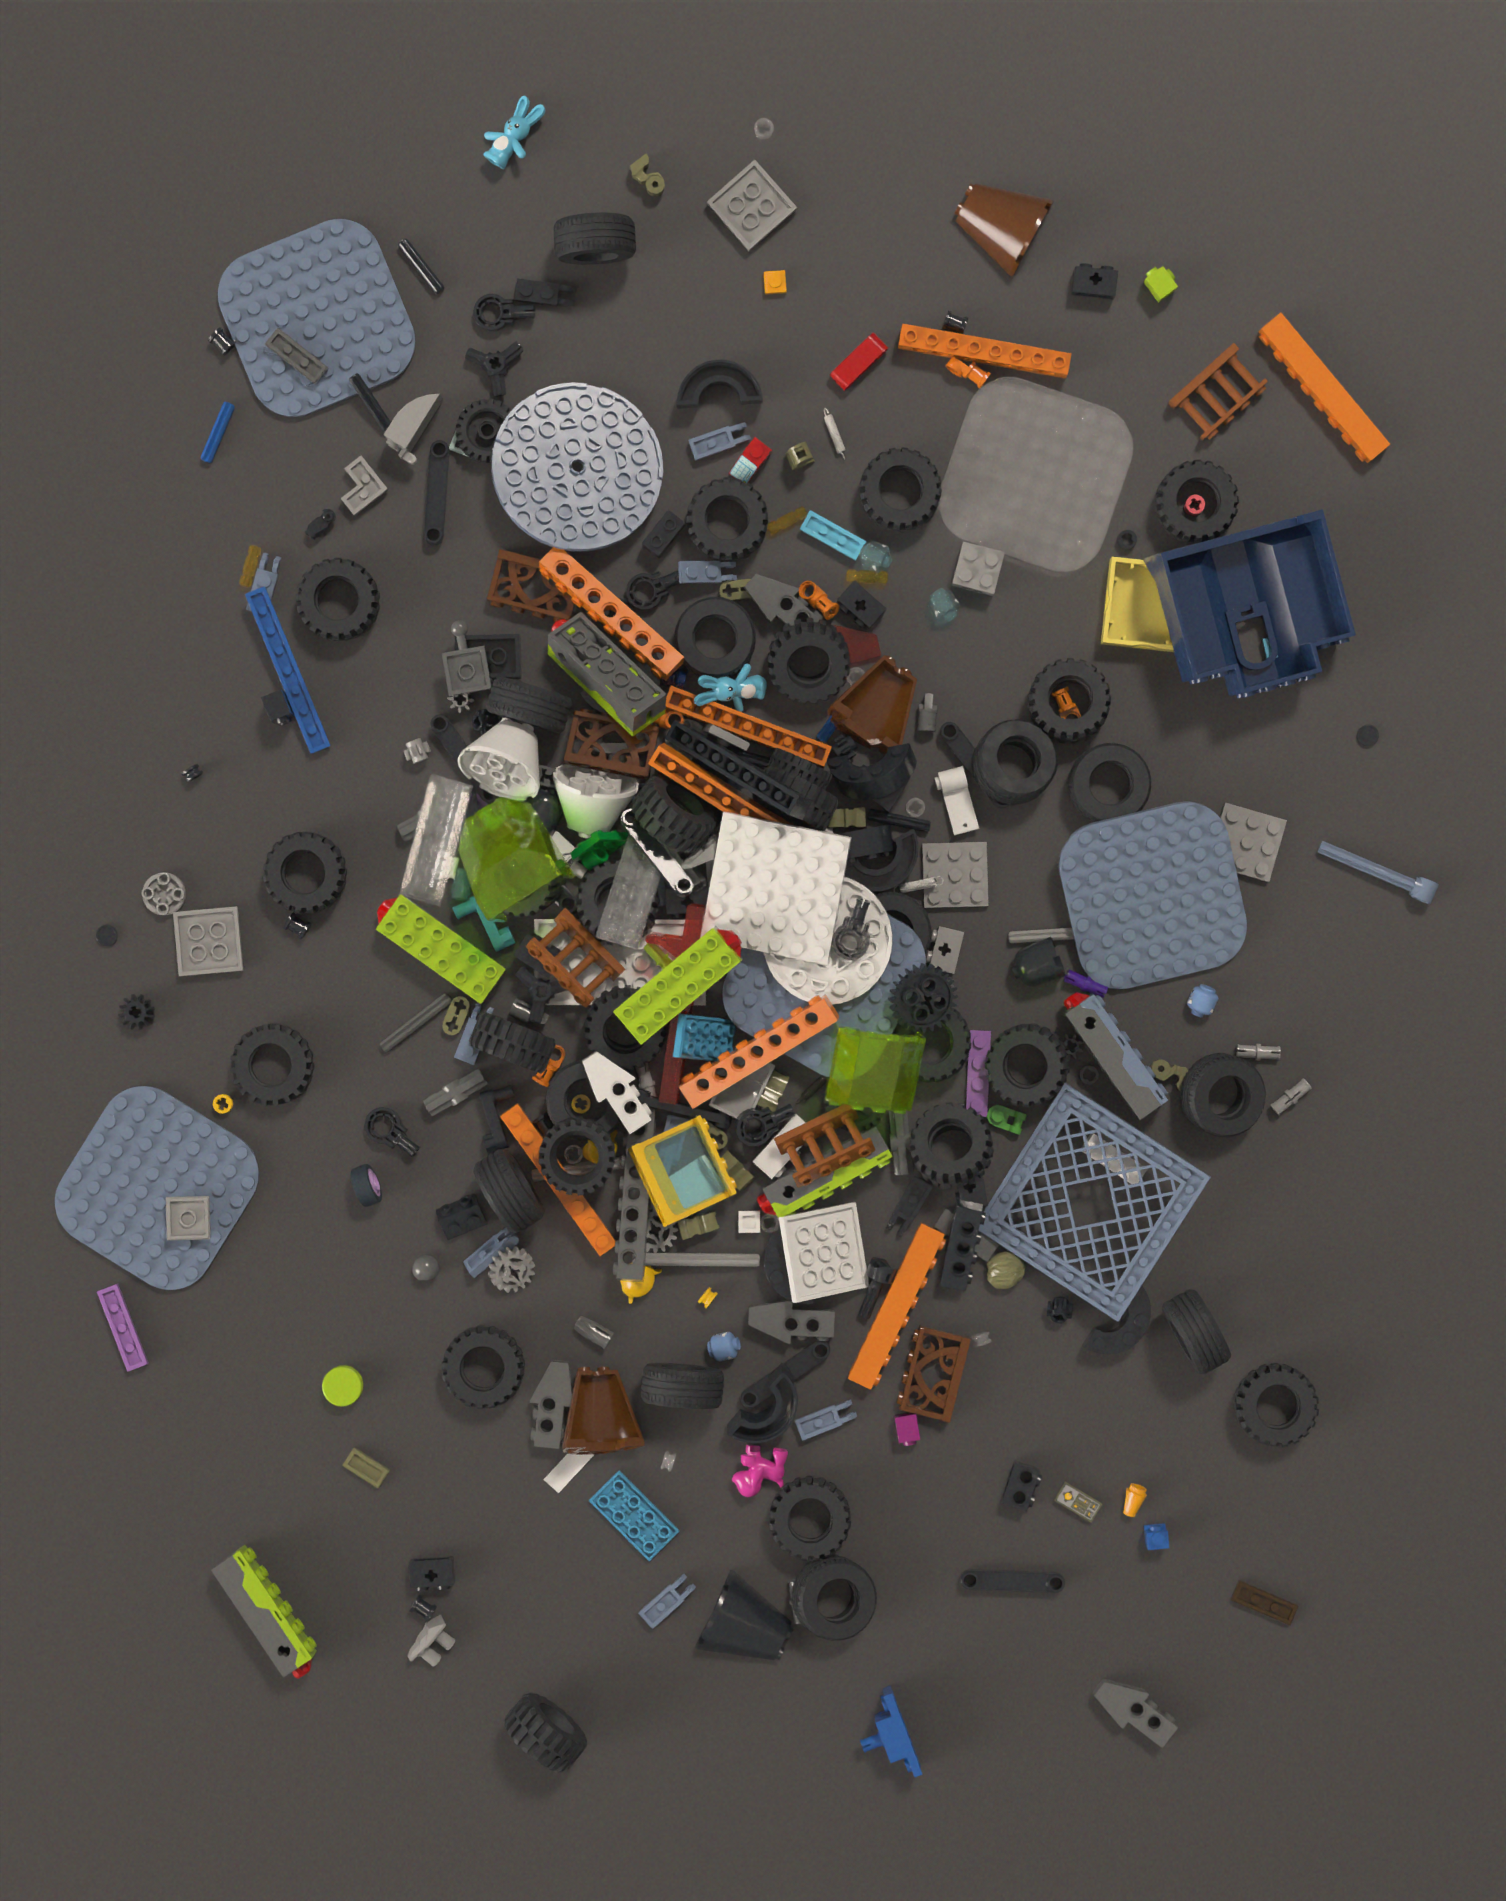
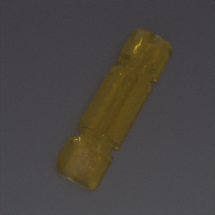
[768,506,808,534]
[239,545,261,587]
[846,569,888,583]

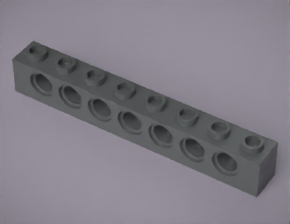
[613,1107,657,1282]

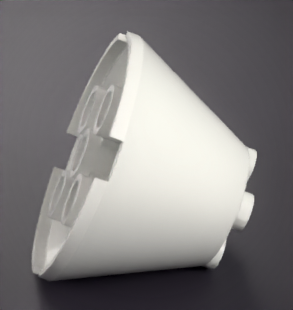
[458,718,540,801]
[553,764,639,838]

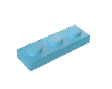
[800,510,866,561]

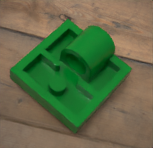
[570,830,630,871]

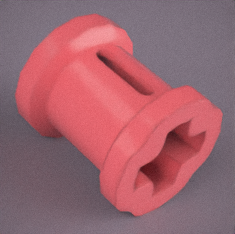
[1184,495,1205,516]

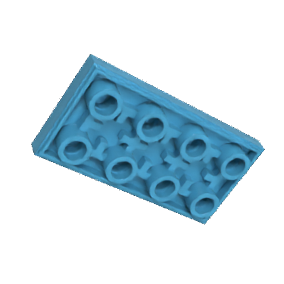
[673,1014,736,1061]
[589,1470,680,1561]

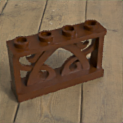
[487,549,581,622]
[564,709,659,781]
[896,1325,971,1423]

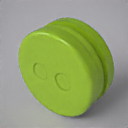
[322,1365,363,1406]

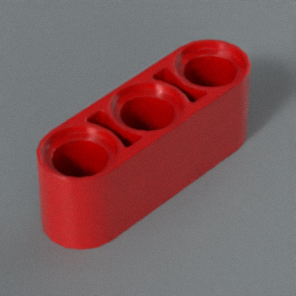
[829,332,889,391]

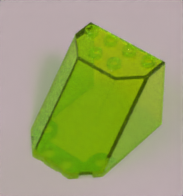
[458,797,576,923]
[824,1022,926,1114]

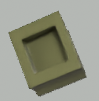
[630,153,665,197]
[785,441,815,470]
[827,807,866,828]
[1151,1059,1188,1092]
[757,1070,789,1112]
[720,1150,756,1192]
[677,1211,720,1240]

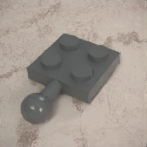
[442,620,492,696]

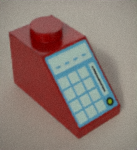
[729,437,772,484]

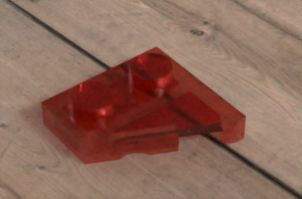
[833,625,881,663]

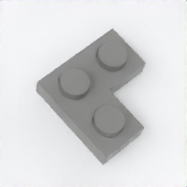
[341,456,388,516]

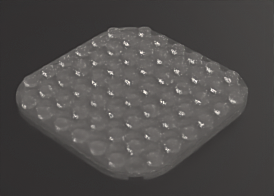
[938,377,1133,572]

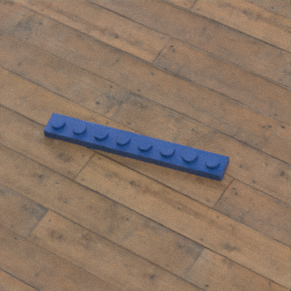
[245,586,331,754]

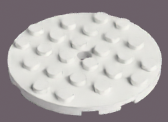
[763,877,892,1004]

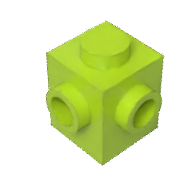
[1144,266,1178,303]

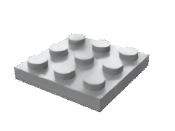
[707,160,797,251]
[1220,803,1287,882]
[922,842,988,908]
[173,906,244,976]

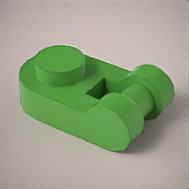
[987,1105,1027,1135]

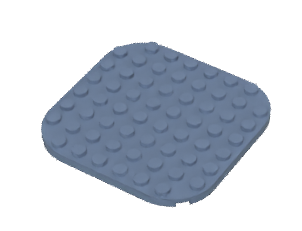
[218,219,416,417]
[1059,801,1247,989]
[722,914,926,1079]
[55,1086,259,1290]

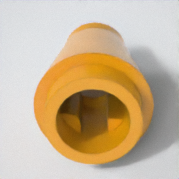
[1123,1483,1147,1517]

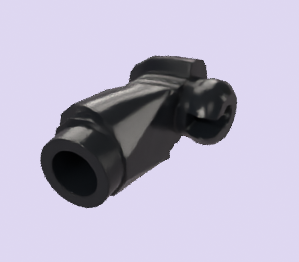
[305,508,336,540]

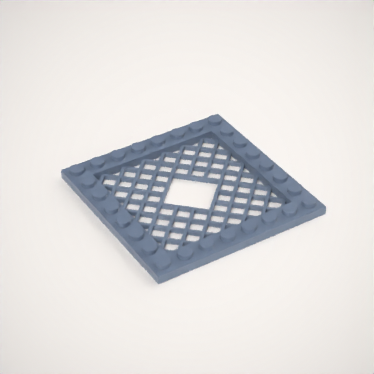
[979,1083,1211,1322]

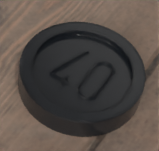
[1357,725,1379,746]
[96,925,118,946]

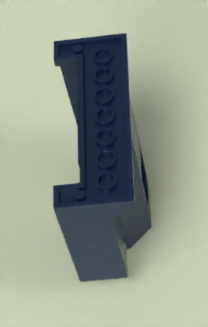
[1143,509,1356,699]

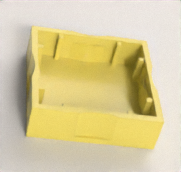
[1101,557,1174,652]

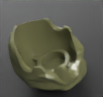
[987,1251,1026,1289]

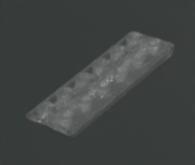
[400,774,473,907]
[596,818,670,950]

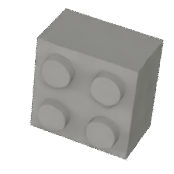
[951,542,1005,596]

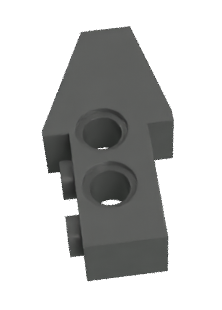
[744,574,825,626]
[748,1299,835,1344]
[530,1360,573,1449]
[1093,1678,1178,1748]

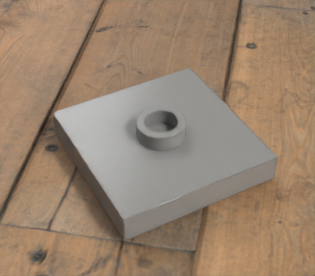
[701,723,750,751]
[166,1196,211,1240]

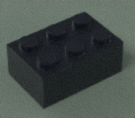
[455,634,522,680]

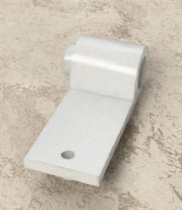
[935,766,979,836]

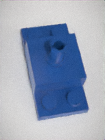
[860,1685,922,1777]

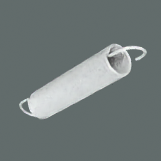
[824,408,846,460]
[894,876,943,893]

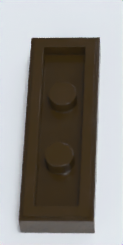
[1231,1580,1299,1626]

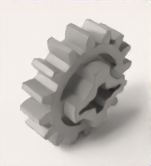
[633,1207,679,1253]
[488,1246,535,1293]

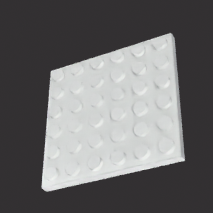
[701,811,852,965]

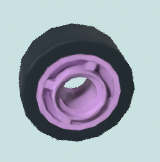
[350,1164,382,1207]

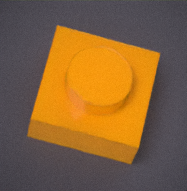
[764,270,787,294]

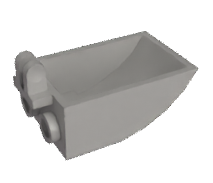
[384,394,443,465]
[709,1046,775,1124]

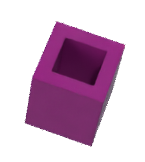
[894,1413,920,1446]

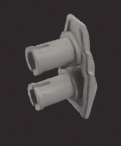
[408,1615,455,1666]

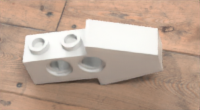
[582,1051,652,1134]

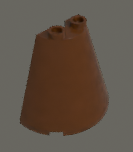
[954,183,1054,277]
[827,655,917,754]
[562,1367,645,1455]

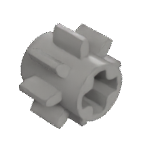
[447,692,475,713]
[403,738,431,764]

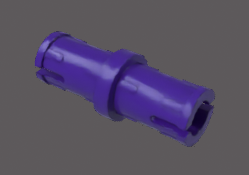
[1064,969,1108,999]

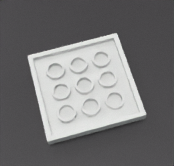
[779,1202,869,1303]

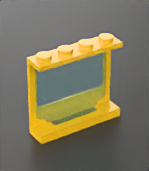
[627,1115,737,1227]

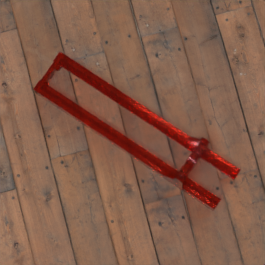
[645,903,706,1105]

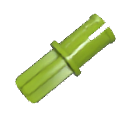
[644,940,673,969]

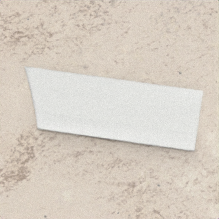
[543,1454,594,1493]

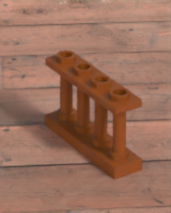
[1168,343,1268,441]
[526,908,625,1008]
[774,1101,875,1188]

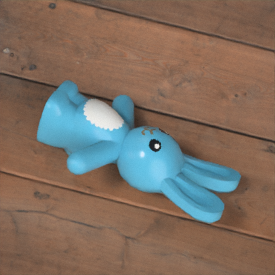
[483,96,545,169]
[694,664,767,712]

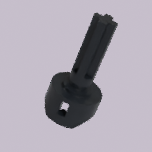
[858,1257,897,1319]

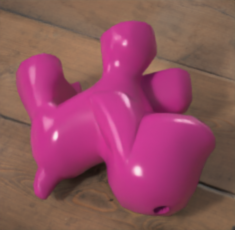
[732,1444,788,1497]

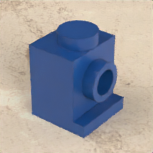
[1144,1523,1169,1550]

